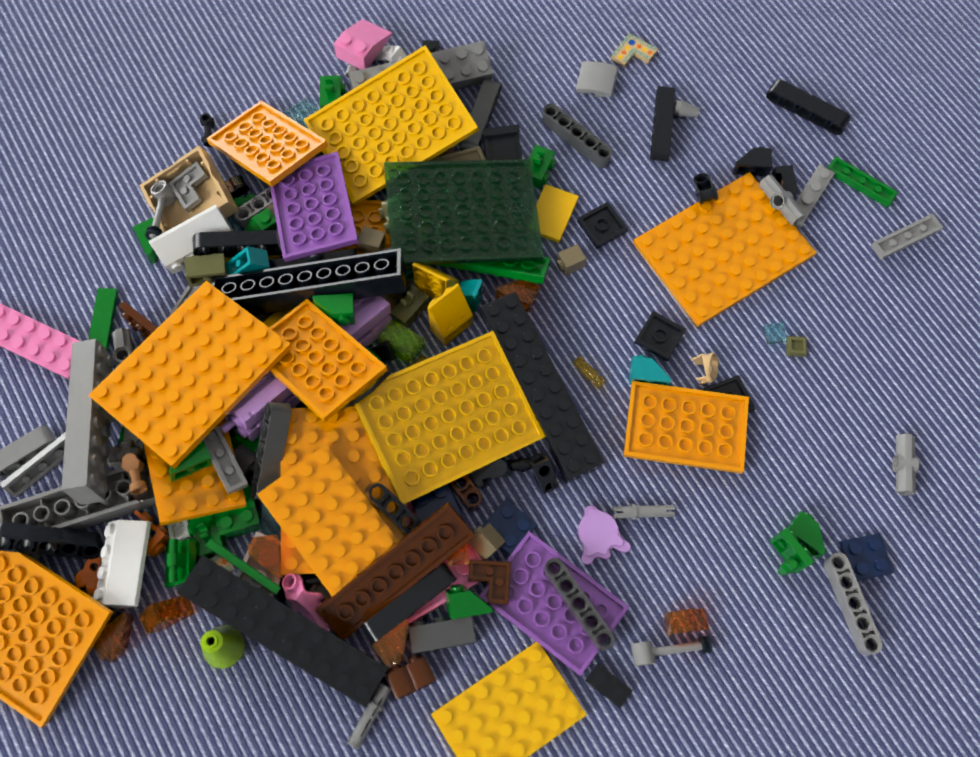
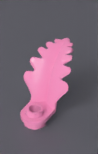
[282,573,331,632]

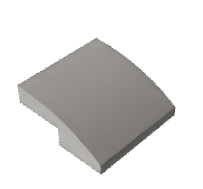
[576,61,618,97]

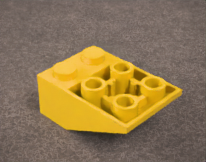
[412,263,459,299]
[427,283,473,346]

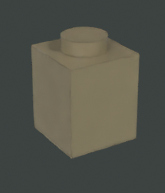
[357,227,386,253]
[556,244,586,276]
[468,523,506,560]

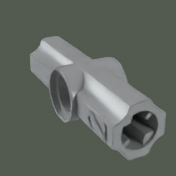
[759,174,805,226]
[112,328,133,367]
[892,433,919,496]

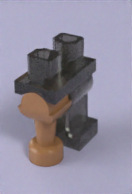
[117,440,154,502]

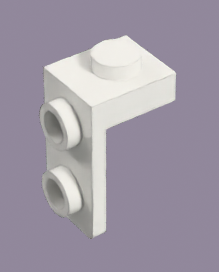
[375,46,407,63]

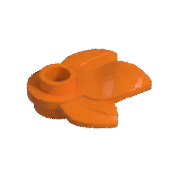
[75,556,102,598]

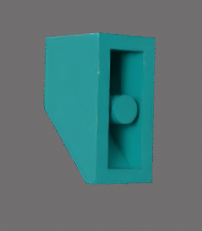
[226,246,270,275]
[460,279,483,312]
[629,355,671,386]

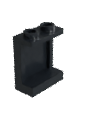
[482,124,525,177]

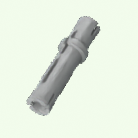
[612,504,675,520]
[347,683,392,750]

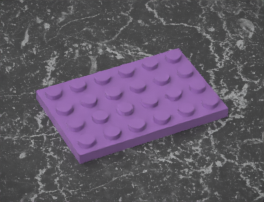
[270,151,359,262]
[479,531,629,676]

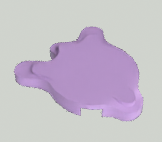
[578,505,631,565]

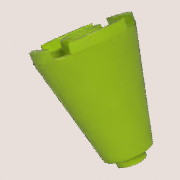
[200,625,245,669]

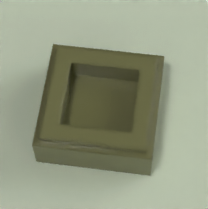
[786,336,807,357]

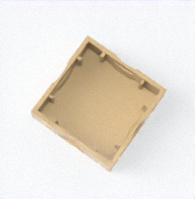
[139,146,239,233]

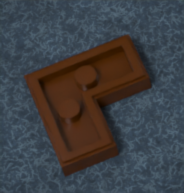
[468,559,511,605]

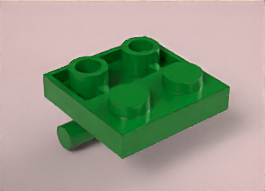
[769,528,815,576]
[165,538,197,588]

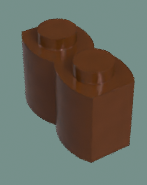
[386,655,436,700]

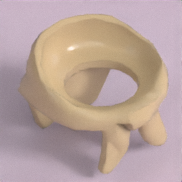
[691,352,719,385]

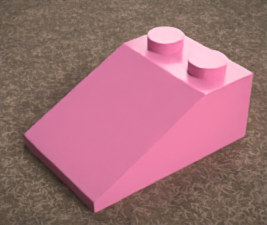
[334,19,392,69]

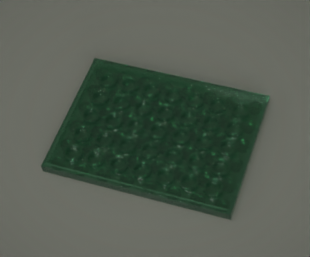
[384,159,544,266]

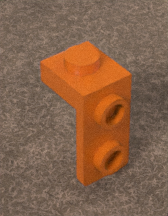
[134,510,170,558]

